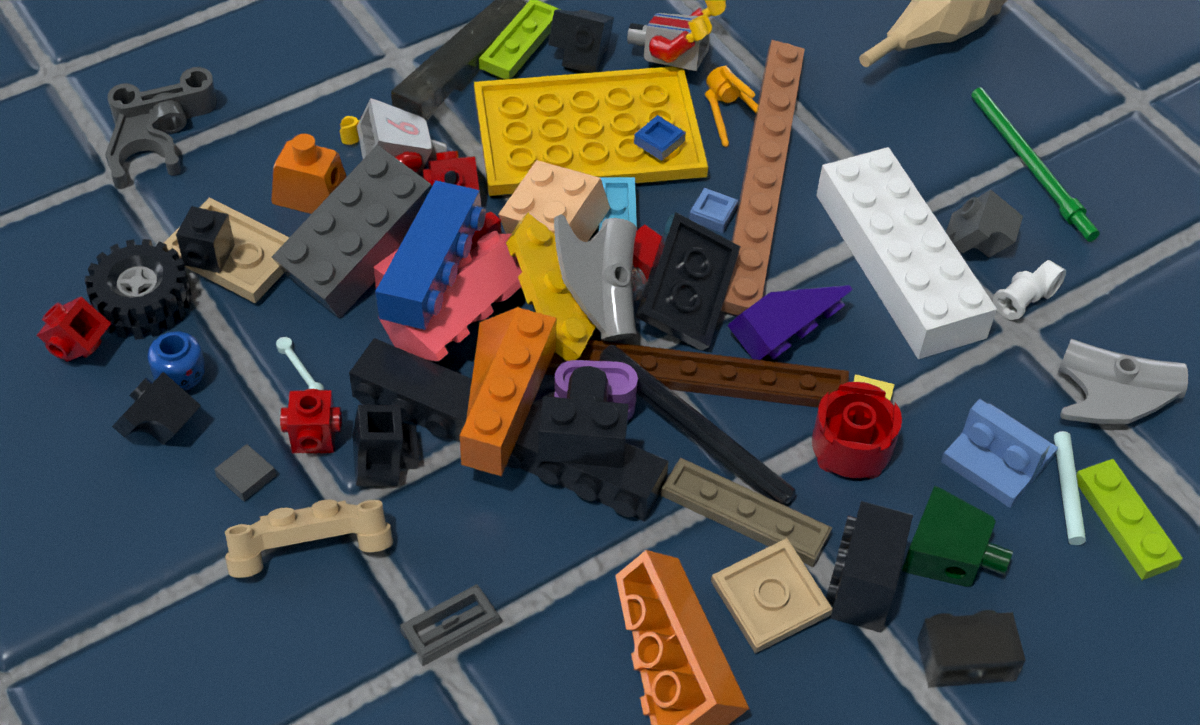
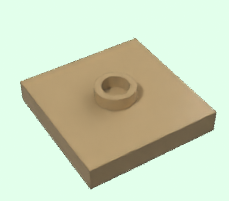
[711,538,833,654]

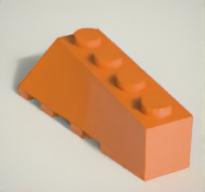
[460,307,557,476]
[615,550,750,725]

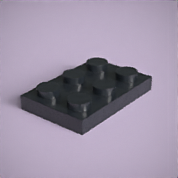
[635,212,741,351]

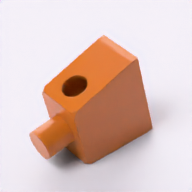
[271,134,347,214]

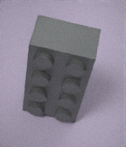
[272,145,432,319]

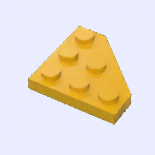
[506,213,596,361]

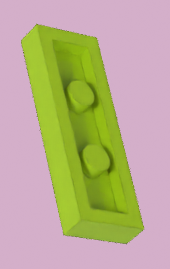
[479,0,561,79]
[1076,459,1183,580]

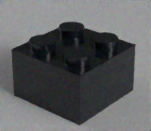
[826,501,913,633]

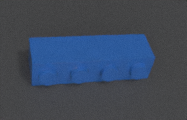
[375,180,486,330]

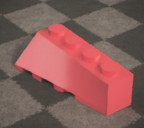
[378,231,522,361]

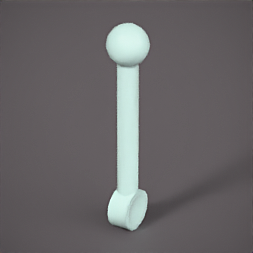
[276,337,324,390]

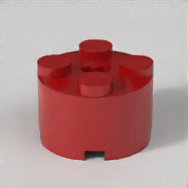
[812,382,902,479]

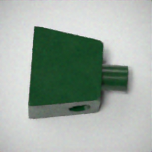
[902,486,1013,587]

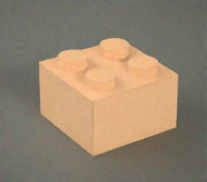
[498,160,610,242]

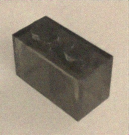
[917,610,1026,688]

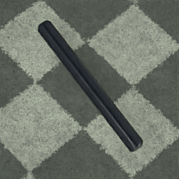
[599,345,796,506]

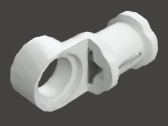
[993,260,1066,320]

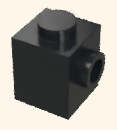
[176,206,235,273]

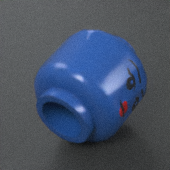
[148,331,205,391]

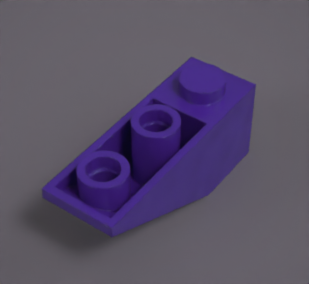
[727,285,853,360]

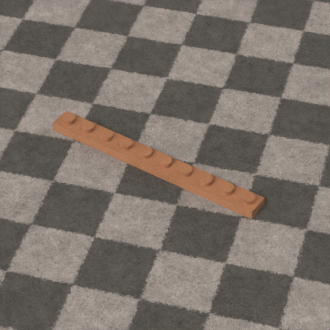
[721,40,805,315]

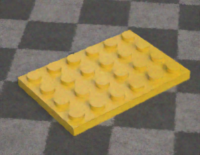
[474,66,708,196]

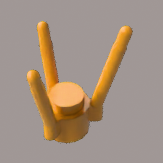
[705,65,758,147]

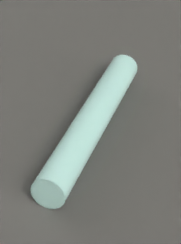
[1054,431,1086,545]

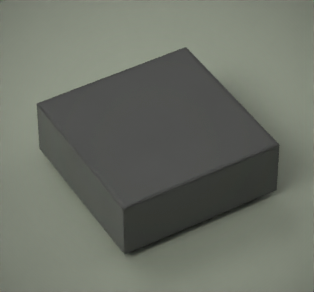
[214,444,276,501]

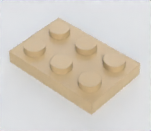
[164,197,289,303]

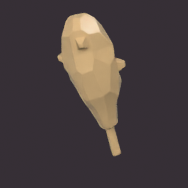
[859,0,1008,67]

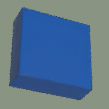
[634,115,686,161]

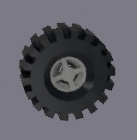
[85,239,192,340]

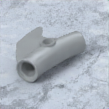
[554,214,637,341]
[1058,338,1188,424]

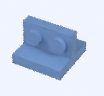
[941,399,1058,508]

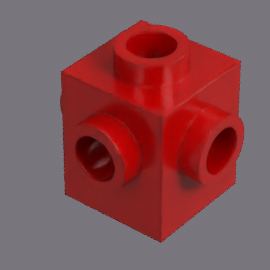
[423,150,479,190]
[36,296,111,362]
[280,389,342,453]

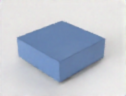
[689,188,738,233]

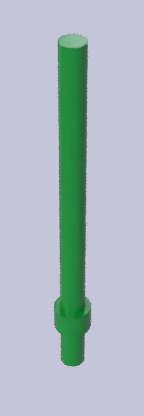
[971,87,1100,242]

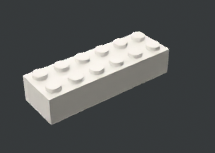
[816,147,997,359]

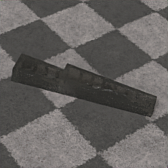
[391,0,528,121]

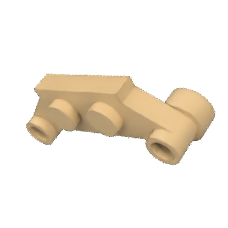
[225,499,393,578]

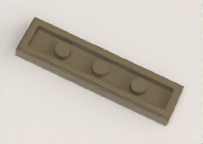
[661,458,832,567]

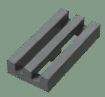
[400,584,500,666]

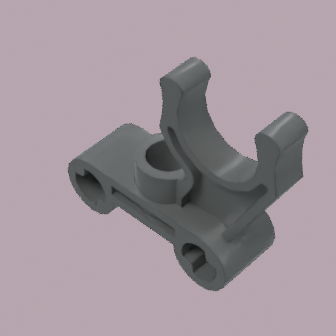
[105,67,217,189]

